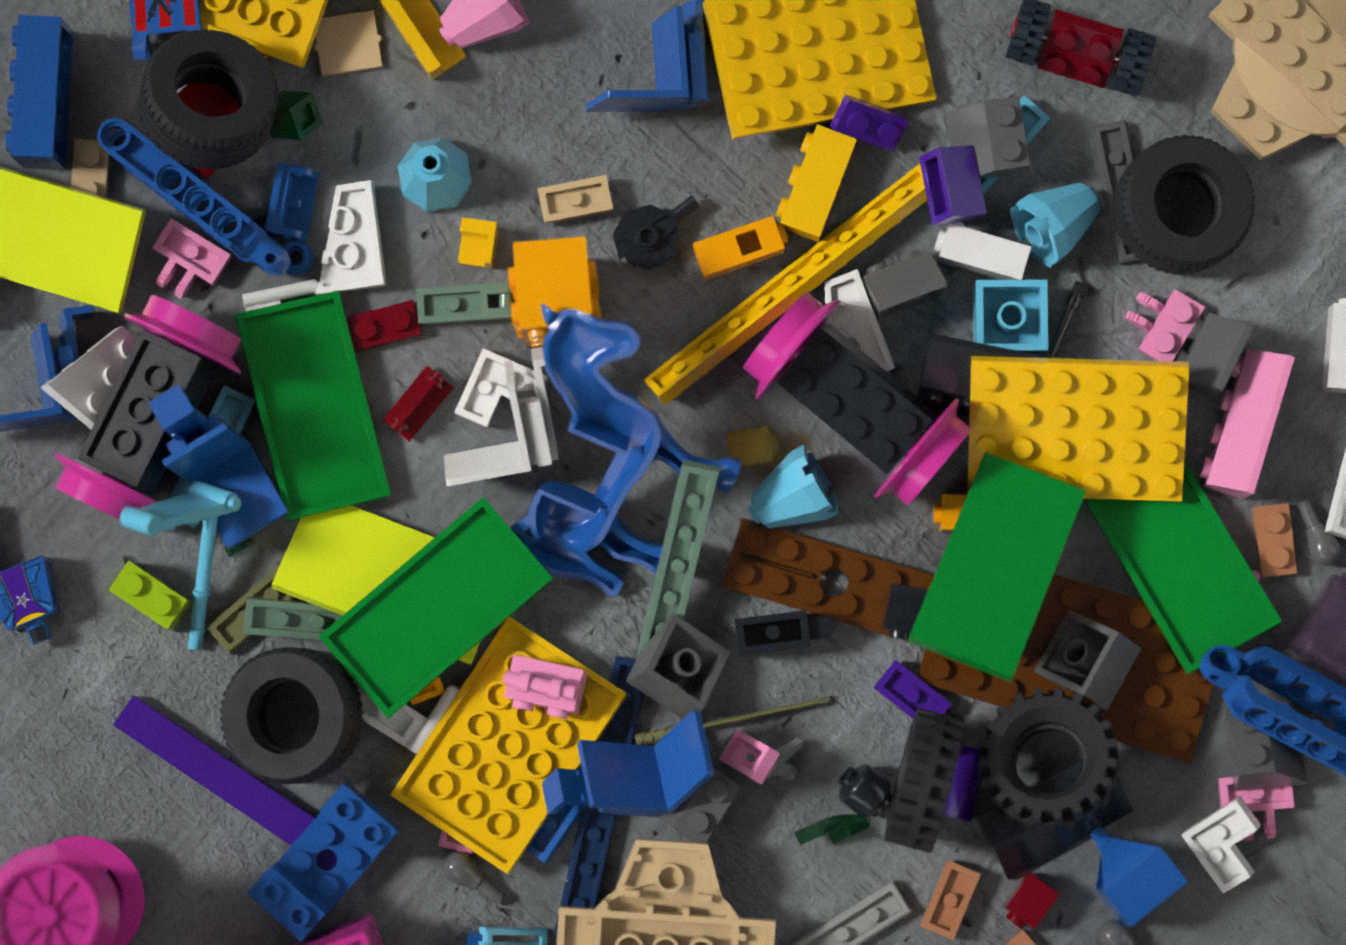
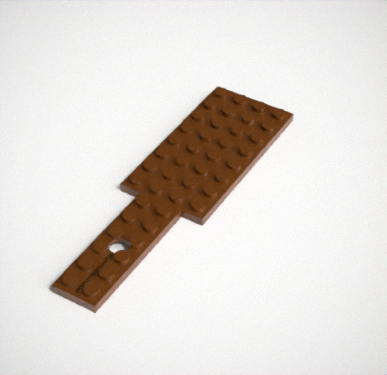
[722,518,1213,763]

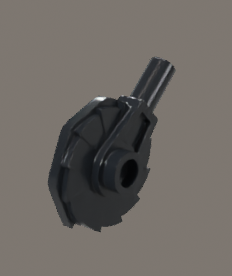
[613,195,699,270]

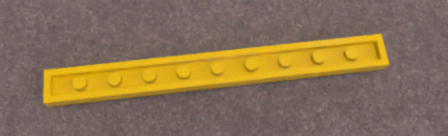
[643,164,927,405]

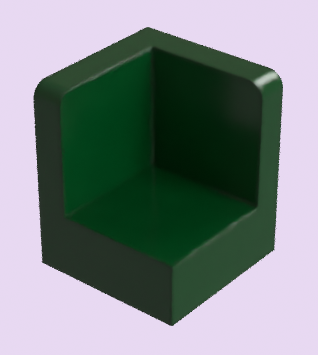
[269,90,323,140]

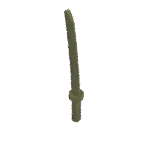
[635,696,832,746]

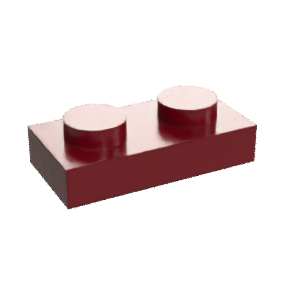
[346,300,422,353]

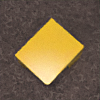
[458,217,499,269]

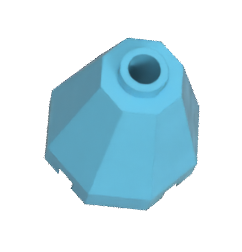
[398,137,473,213]
[1010,183,1101,268]
[748,445,839,529]

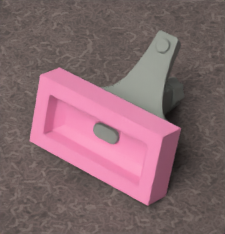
[719,729,803,784]

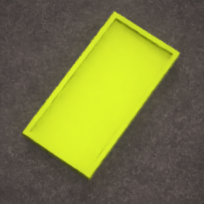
[0,166,146,313]
[272,506,481,665]

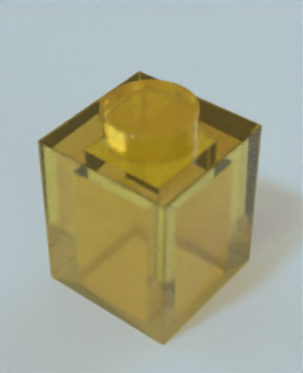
[726,426,780,469]

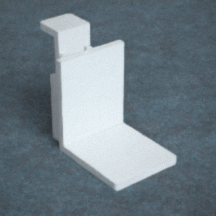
[444,347,559,486]

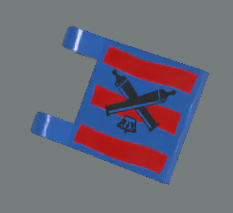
[129,0,203,62]

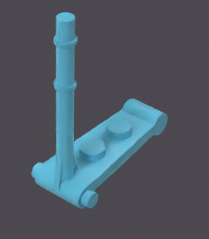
[120,481,241,650]

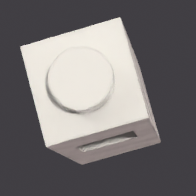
[934,223,1031,280]
[1322,298,1346,393]

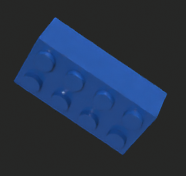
[5,15,73,170]

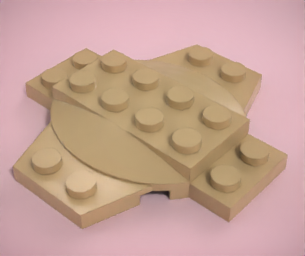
[1208,0,1346,160]
[557,838,776,945]

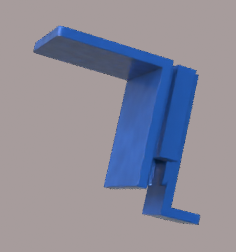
[586,0,709,112]
[0,305,95,432]
[149,385,288,548]
[542,710,714,817]

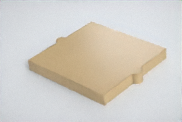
[314,10,383,77]

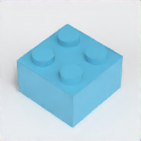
[972,280,1048,356]

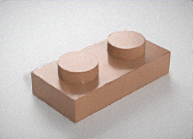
[1251,503,1297,578]
[919,860,981,940]

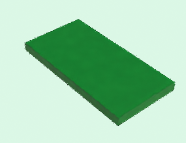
[234,290,391,522]
[908,452,1086,682]
[1083,460,1282,676]
[318,497,553,719]

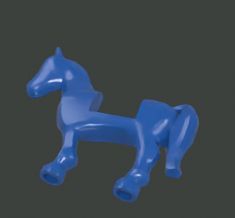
[510,304,742,597]

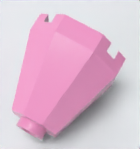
[439,0,530,48]

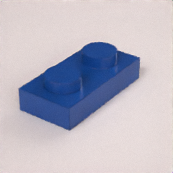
[526,804,586,864]

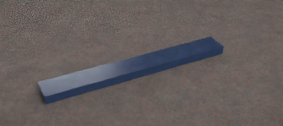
[554,656,644,937]

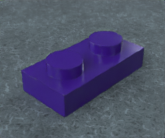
[830,94,909,152]
[873,660,952,719]

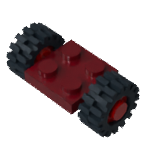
[1005,0,1157,97]

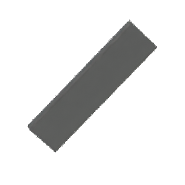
[1090,120,1141,265]

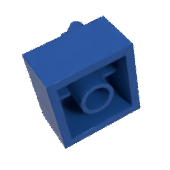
[1091,827,1188,927]

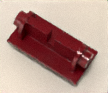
[382,366,454,442]

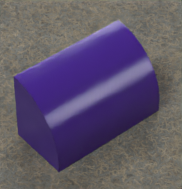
[919,145,987,225]
[944,745,982,822]

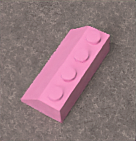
[1199,349,1295,499]

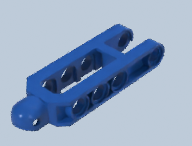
[97,118,291,276]
[1200,645,1346,776]

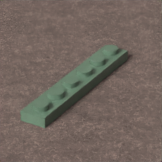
[637,460,719,657]

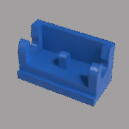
[265,162,320,243]

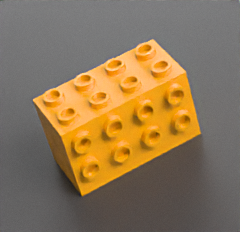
[508,236,602,349]

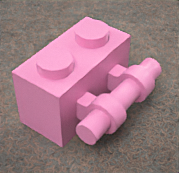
[503,655,588,719]

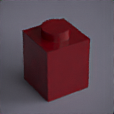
[1002,872,1060,930]

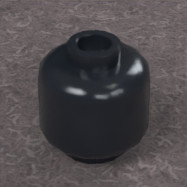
[838,764,892,817]

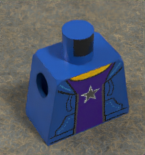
[0,555,60,645]

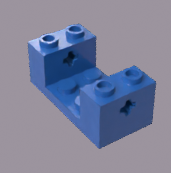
[247,782,402,941]

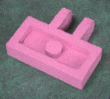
[152,218,232,299]
[1124,289,1205,361]
[1217,777,1295,841]

